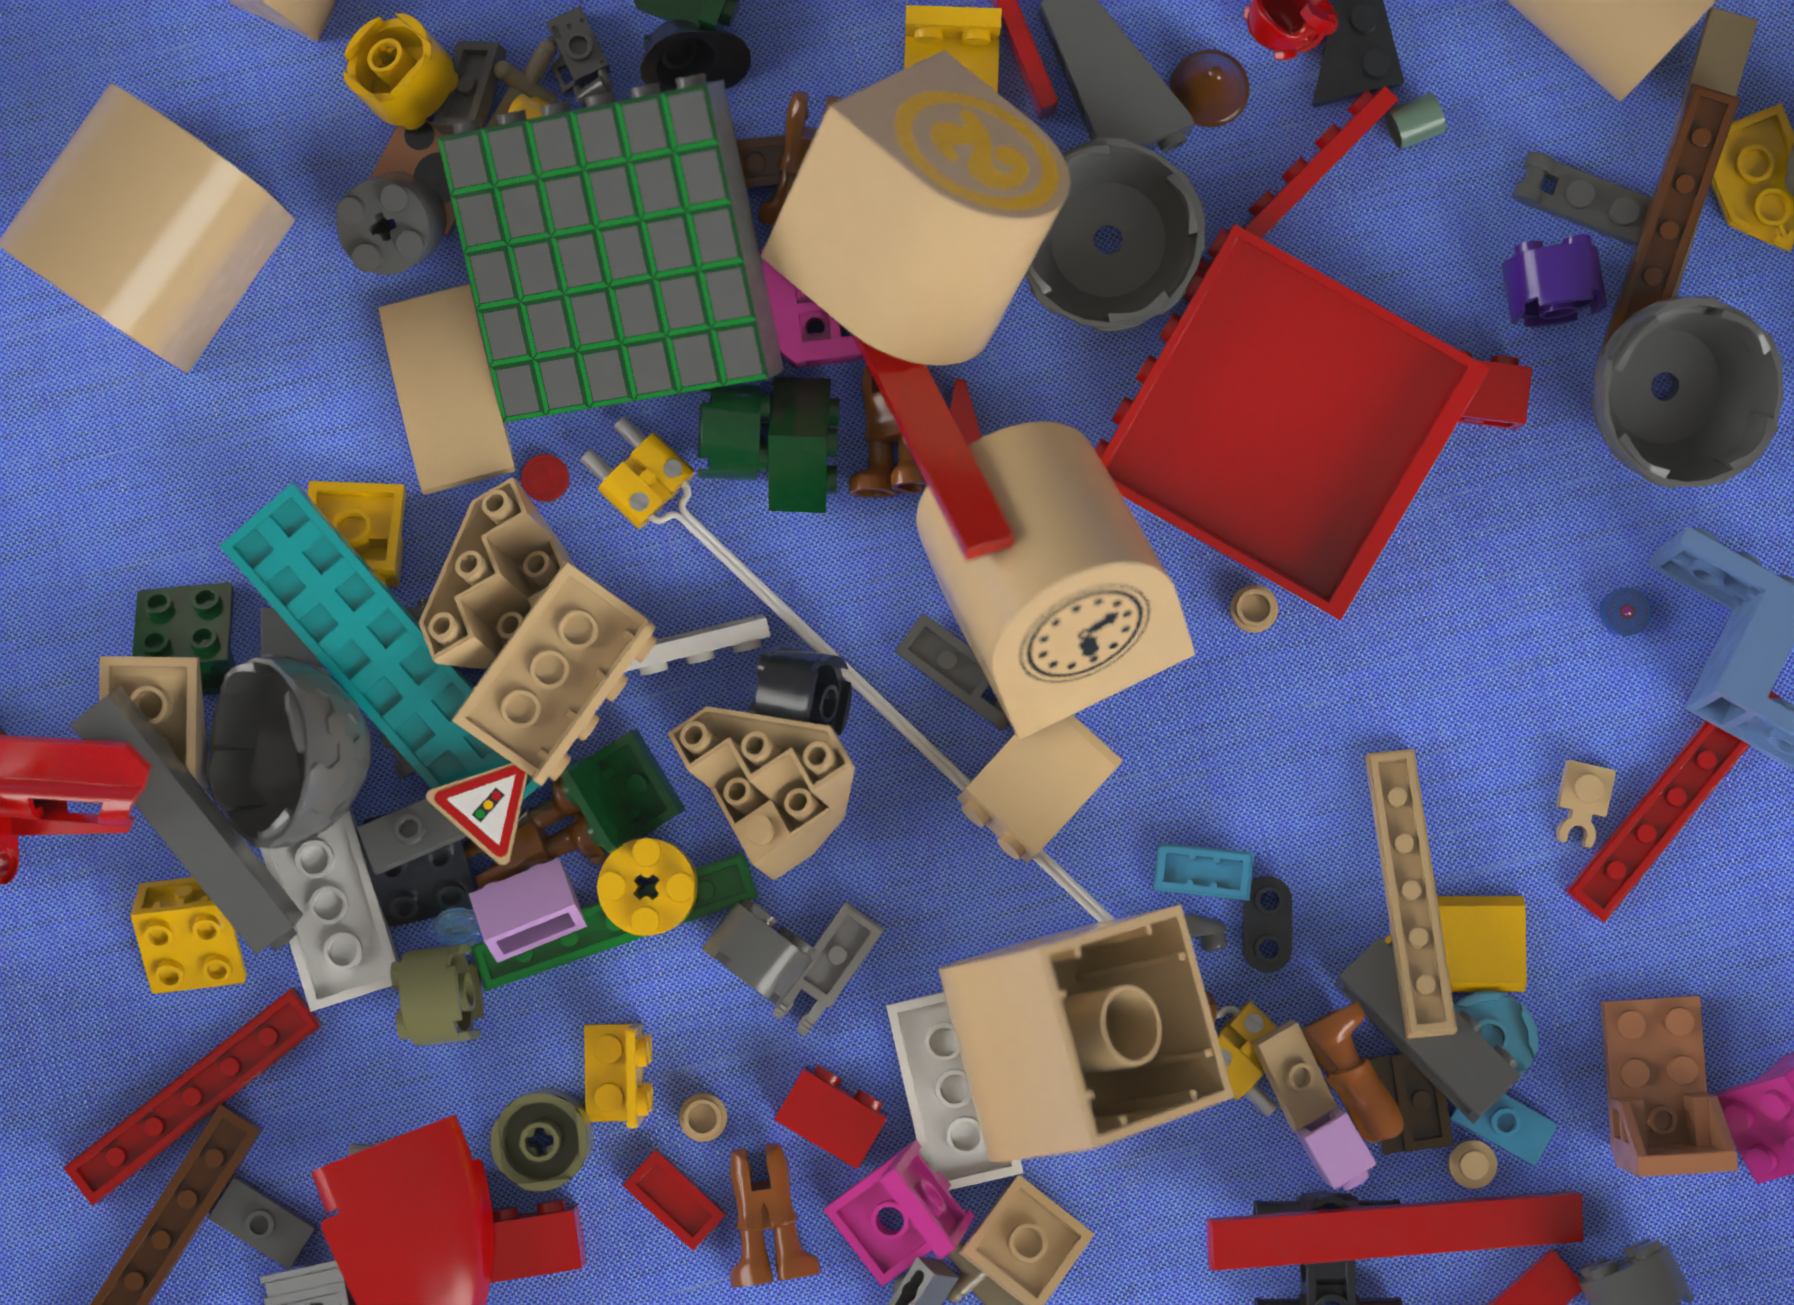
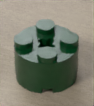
[698,384,770,481]

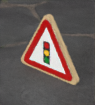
[426,763,528,865]

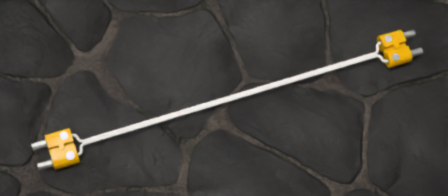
[580,416,1278,1117]

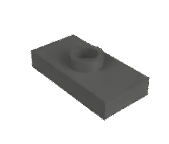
[357,799,467,875]
[208,1176,318,1270]

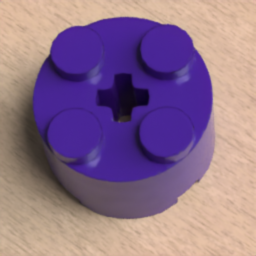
[1501,234,1607,327]

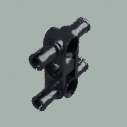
[1253,1190,1403,1305]

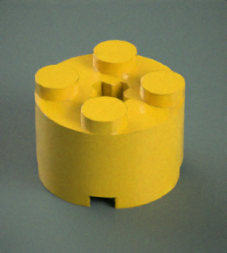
[343,13,459,130]
[597,838,698,936]

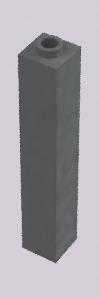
[70,686,303,955]

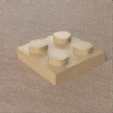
[959,1174,1095,1305]

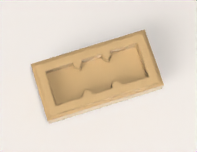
[1251,1020,1337,1131]

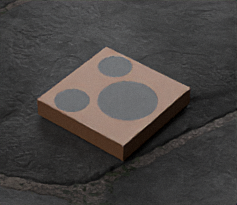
[370,119,457,237]

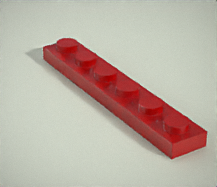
[1182,86,1399,304]

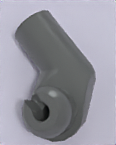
[1184,914,1227,952]

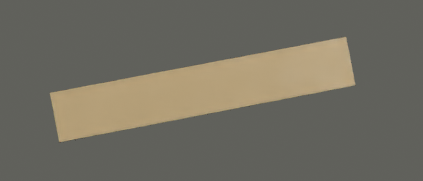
[1365,749,1457,1039]

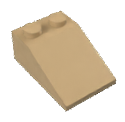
[99,656,208,794]

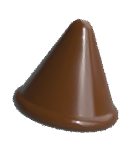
[1170,49,1250,127]

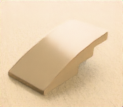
[378,283,516,495]

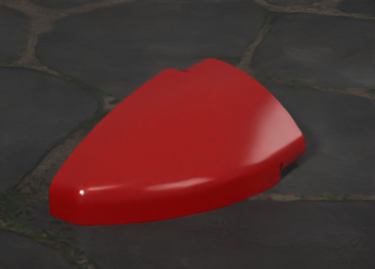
[311,1114,494,1305]

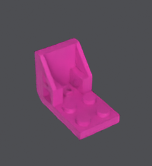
[761,249,864,368]

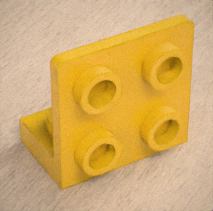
[904,5,1002,93]
[130,877,247,994]
[584,1023,653,1128]

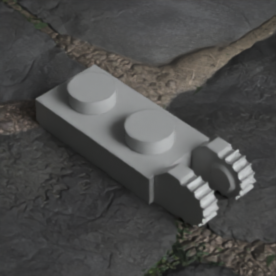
[771,902,885,1037]

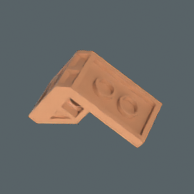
[1600,995,1738,1177]

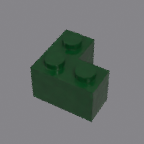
[768,377,840,513]

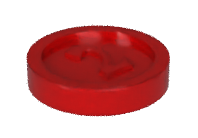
[521,454,570,502]

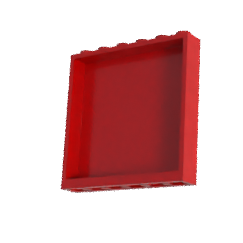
[1095,224,1490,620]

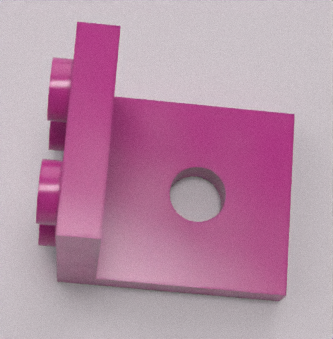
[823,1139,975,1287]

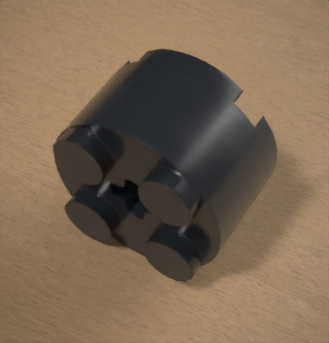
[748,647,852,735]

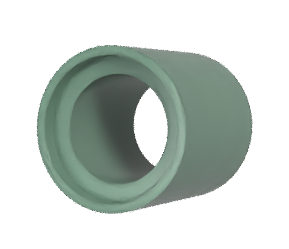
[1385,92,1446,150]

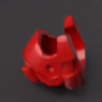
[1244,0,1338,60]

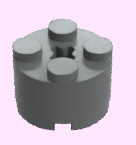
[336,171,447,275]
[701,897,815,1007]
[1579,1238,1695,1305]

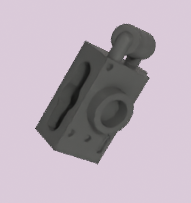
[546,6,613,107]
[887,1257,959,1305]

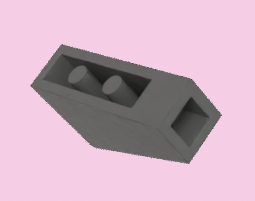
[1039,0,1195,152]

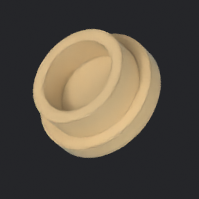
[1230,585,1278,633]
[679,1093,728,1142]
[1448,1140,1497,1189]

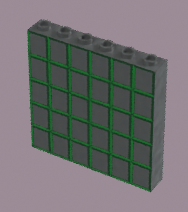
[437,73,784,423]

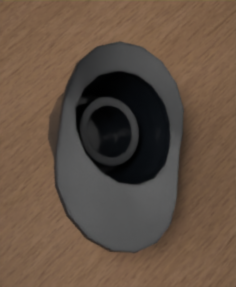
[640,19,751,92]

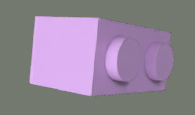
[469,858,587,963]
[1292,1107,1377,1190]

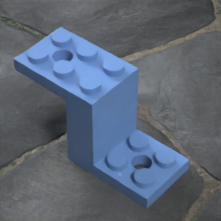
[1649,526,1794,769]

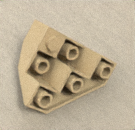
[419,477,575,669]
[667,706,855,881]

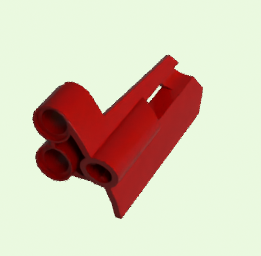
[0,735,152,885]

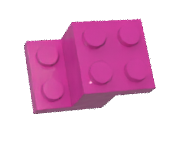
[1716,1053,1794,1184]

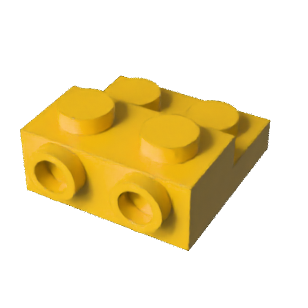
[307,481,407,587]

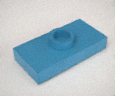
[1153,843,1255,901]
[1449,1094,1558,1166]

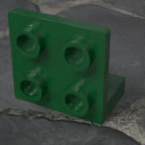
[132,583,237,695]

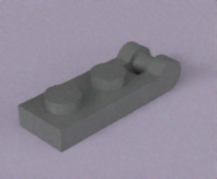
[1512,151,1652,246]
[895,613,1009,731]

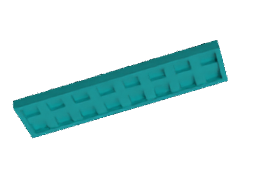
[219,481,549,801]

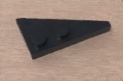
[1312,0,1404,108]

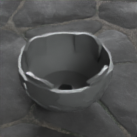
[1025,137,1205,331]
[1592,296,1783,489]
[206,654,371,849]

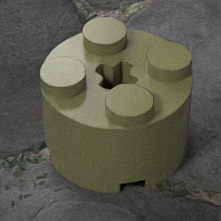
[390,943,484,1047]
[490,1088,594,1191]

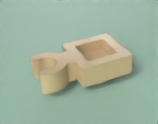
[1556,760,1617,848]

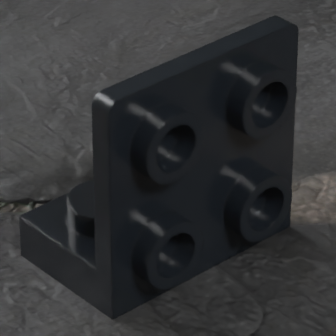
[362,813,477,927]

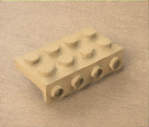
[452,560,657,785]

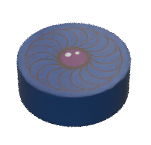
[1600,588,1651,636]

